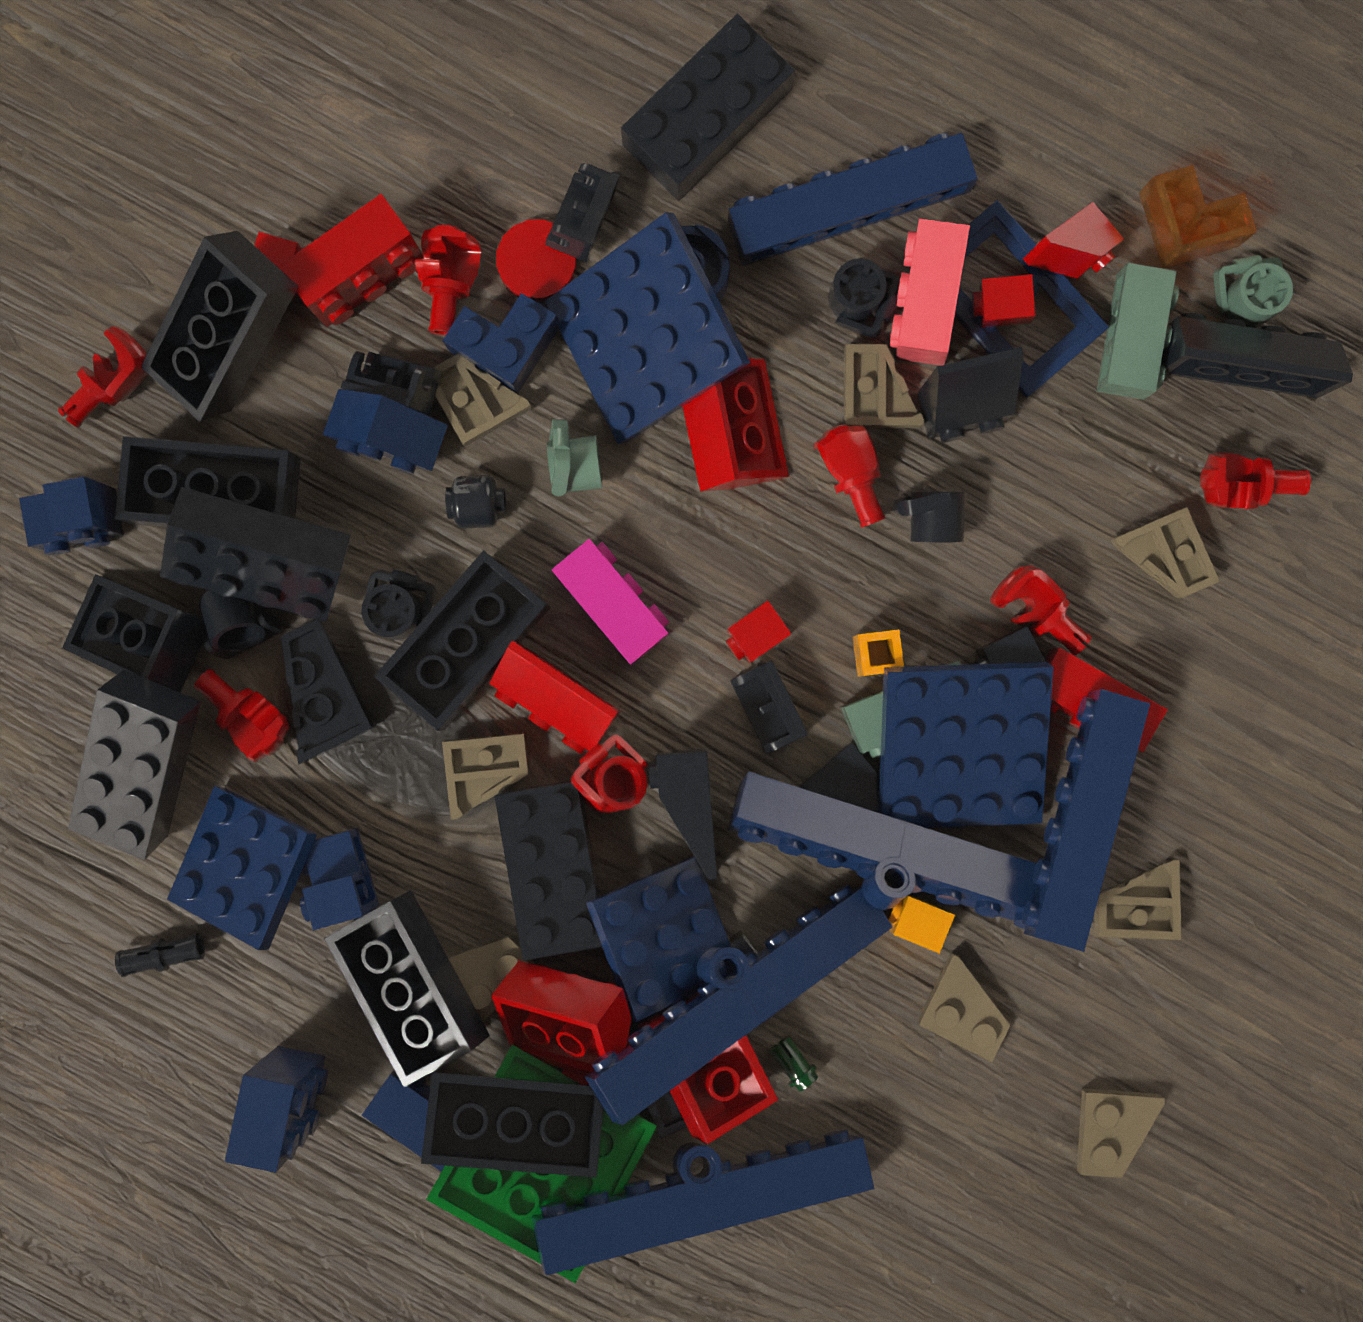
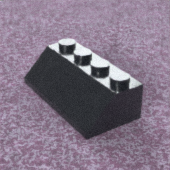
[1161,313,1353,399]

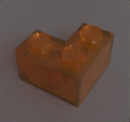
[1139,165,1257,269]

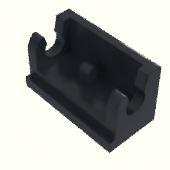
[545,163,620,262]
[341,351,442,415]
[730,660,808,753]

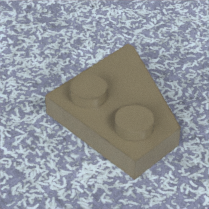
[844,344,924,428]
[433,354,532,446]
[1111,507,1220,599]
[442,732,530,820]
[1094,860,1181,941]
[448,935,539,1022]
[917,952,1010,1062]
[1077,1088,1165,1178]

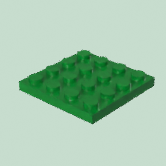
[426,1045,657,1284]

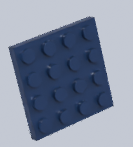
[545,212,750,444]
[878,662,1053,828]

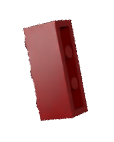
[1045,647,1168,753]

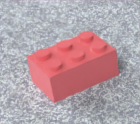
[890,219,970,366]

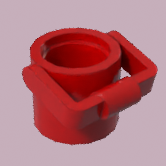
[571,735,648,814]

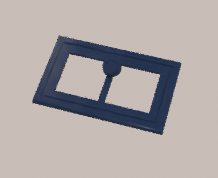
[955,200,1109,398]

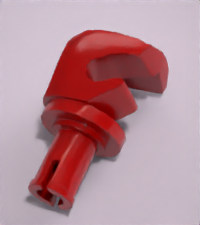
[415,224,481,336]
[58,326,149,428]
[813,424,886,528]
[1200,452,1311,509]
[990,565,1092,656]
[193,669,290,762]

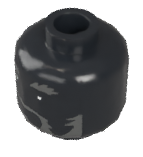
[445,475,506,529]

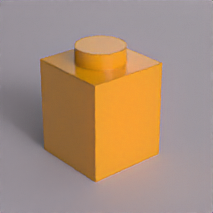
[853,630,904,677]
[886,894,955,954]

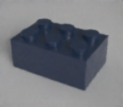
[225,1046,328,1173]

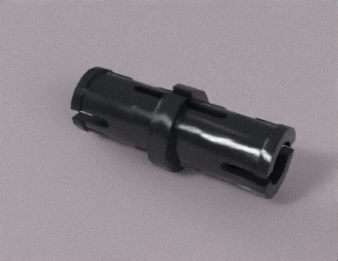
[115,933,205,977]

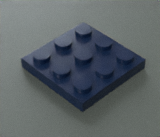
[167,786,317,950]
[586,856,730,1022]

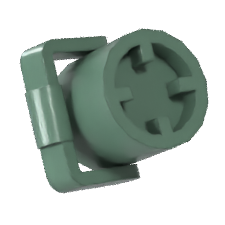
[1213,255,1293,328]
[547,419,603,496]

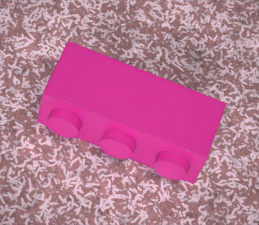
[552,538,670,666]

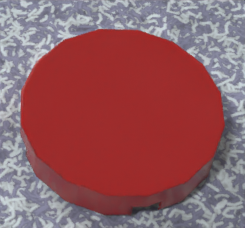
[496,219,577,302]

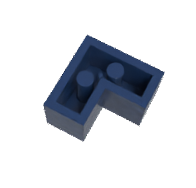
[442,293,559,394]
[323,389,448,474]
[19,476,124,555]
[300,827,379,931]

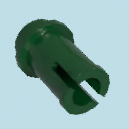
[769,1035,818,1092]

